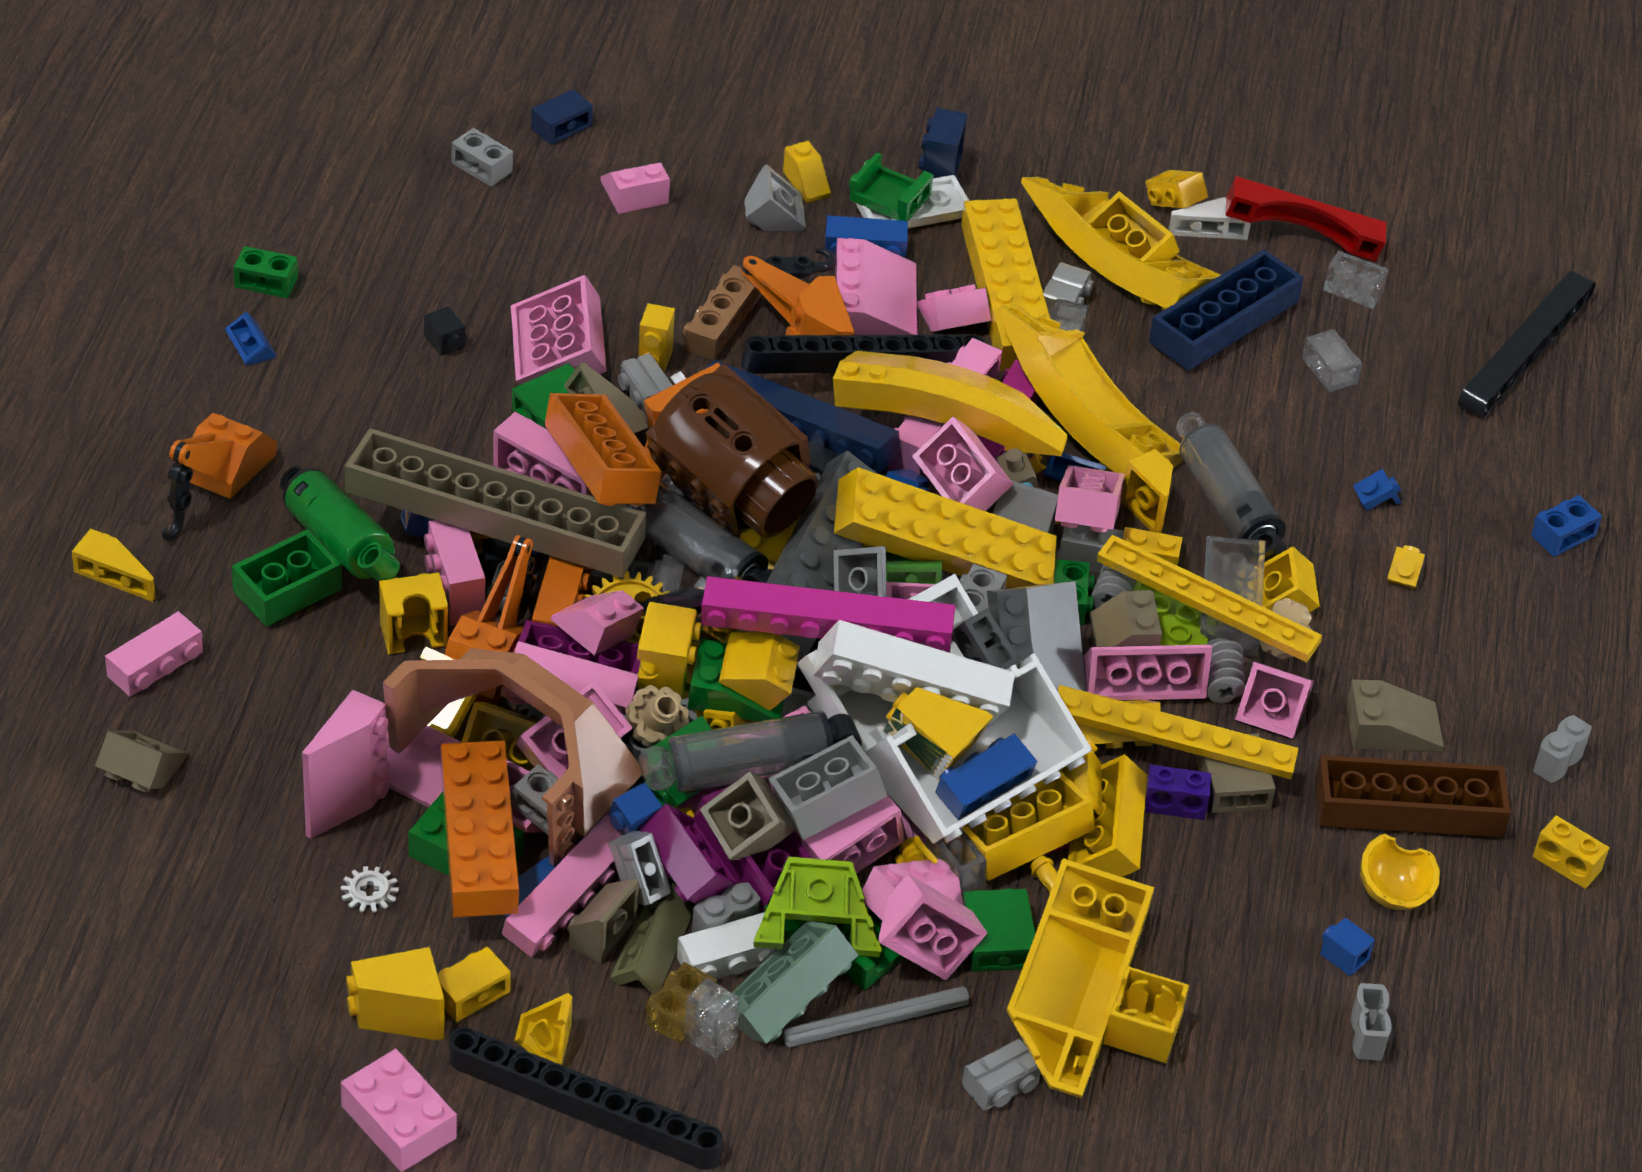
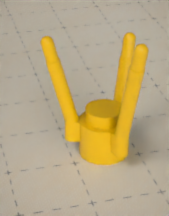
[895,835,938,864]

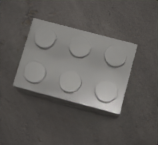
[768,735,888,840]

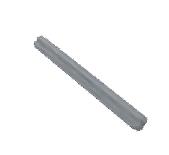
[783,986,970,1047]

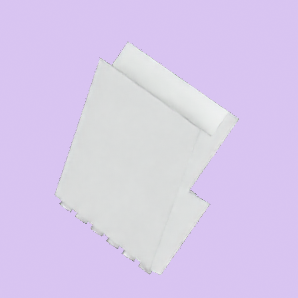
[797,574,1092,844]

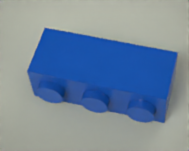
[824,216,908,258]
[935,733,1038,820]

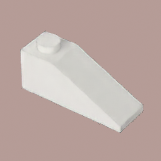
[1168,197,1251,240]

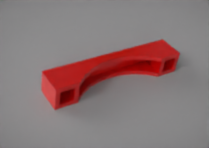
[1225,176,1387,262]

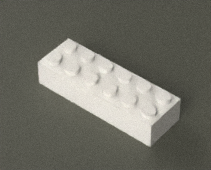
[813,620,1015,727]

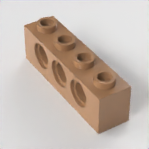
[682,265,762,361]

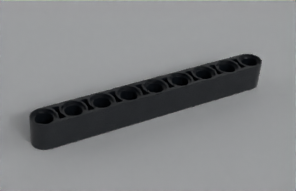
[1458,270,1596,418]
[741,334,986,374]
[449,1027,723,1170]

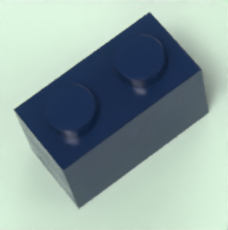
[531,89,593,145]

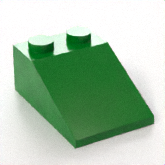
[687,638,784,724]

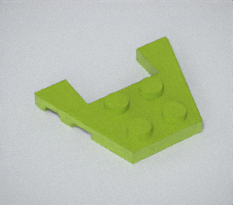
[753,857,881,957]

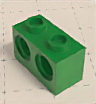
[233,246,298,299]
[1054,559,1095,625]

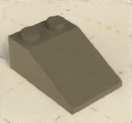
[564,362,648,440]
[1346,680,1444,751]

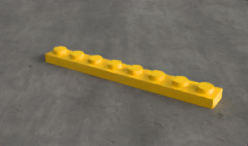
[1097,535,1322,663]
[1057,685,1298,780]

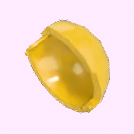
[1360,834,1440,910]

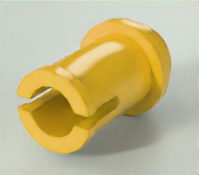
[1030,856,1058,894]

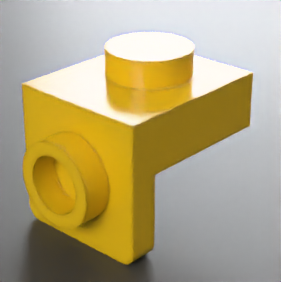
[1387,545,1425,590]

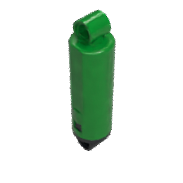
[280,466,400,582]

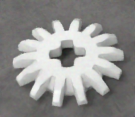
[340,866,399,913]

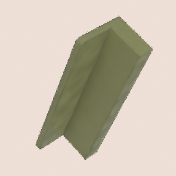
[610,877,697,995]

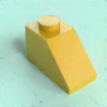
[783,141,831,203]

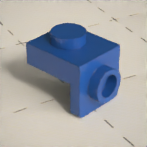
[1352,469,1402,511]

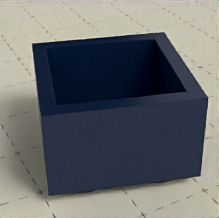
[919,108,967,179]

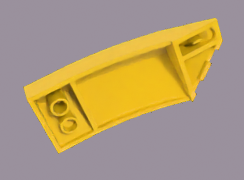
[1021,177,1221,311]
[997,304,1187,482]
[833,351,1067,456]
[1006,858,1154,1099]

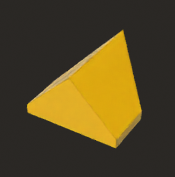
[515,993,572,1065]

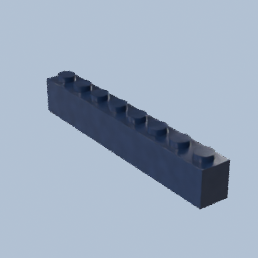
[703,360,900,472]

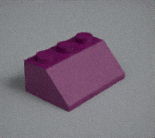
[638,803,739,904]

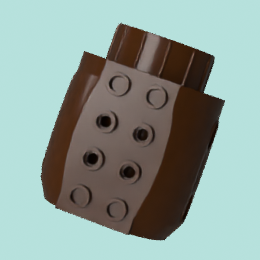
[646,363,818,538]

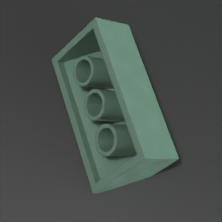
[716,921,858,1044]

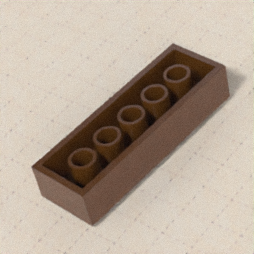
[1315,755,1511,837]

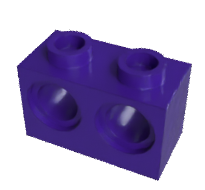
[1144,765,1211,820]

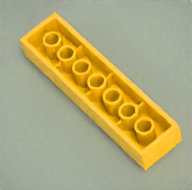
[961,199,1050,371]
[834,467,1056,589]

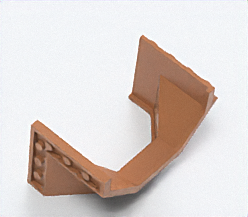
[383,648,645,866]

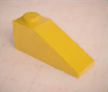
[72,528,156,602]
[1060,735,1103,815]

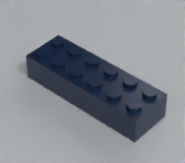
[1149,249,1304,371]

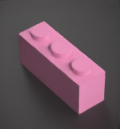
[105,611,203,697]

